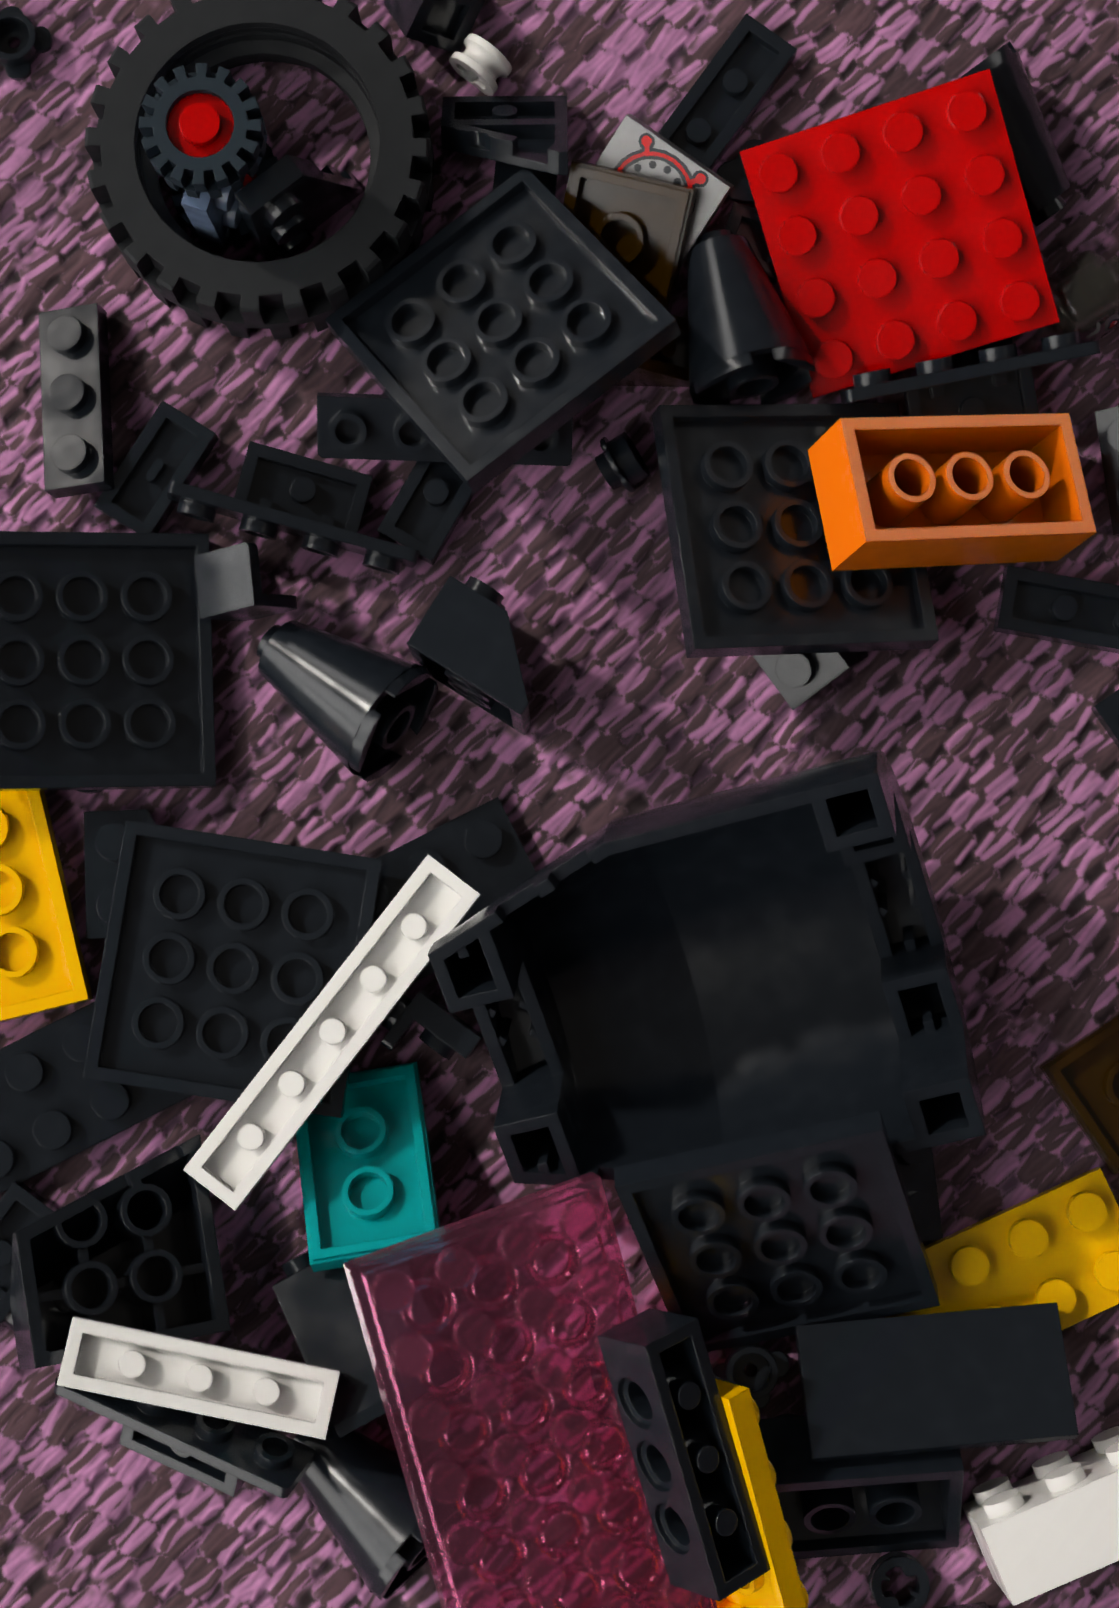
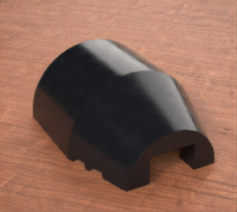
[428,750,986,1187]

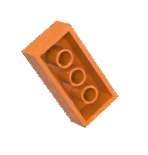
[808,413,1097,571]

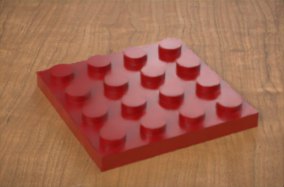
[739,68,1060,398]

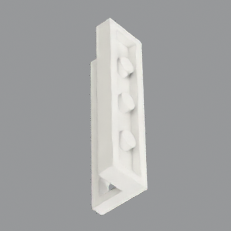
[57,1316,340,1440]

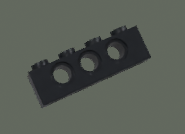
[597,1308,770,1601]

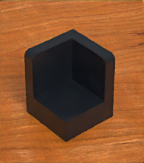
[384,0,485,53]
[194,542,297,621]

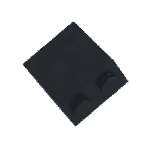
[272,1250,464,1438]

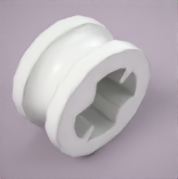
[449,33,512,96]

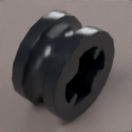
[868,1551,930,1608]

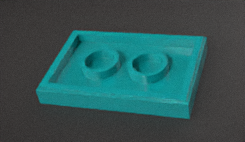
[296,1062,443,1272]

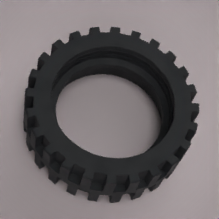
[85,0,435,339]

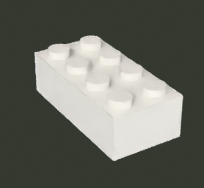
[962,1426,1119,1606]

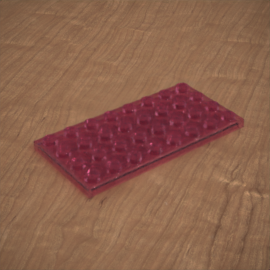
[343,1172,717,1608]

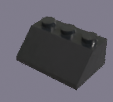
[407,576,531,735]
[759,1414,964,1559]

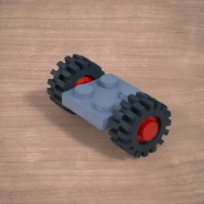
[138,63,278,249]

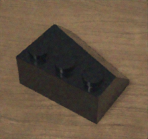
[10,1134,231,1369]

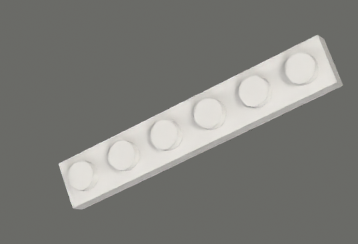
[183,854,481,1211]

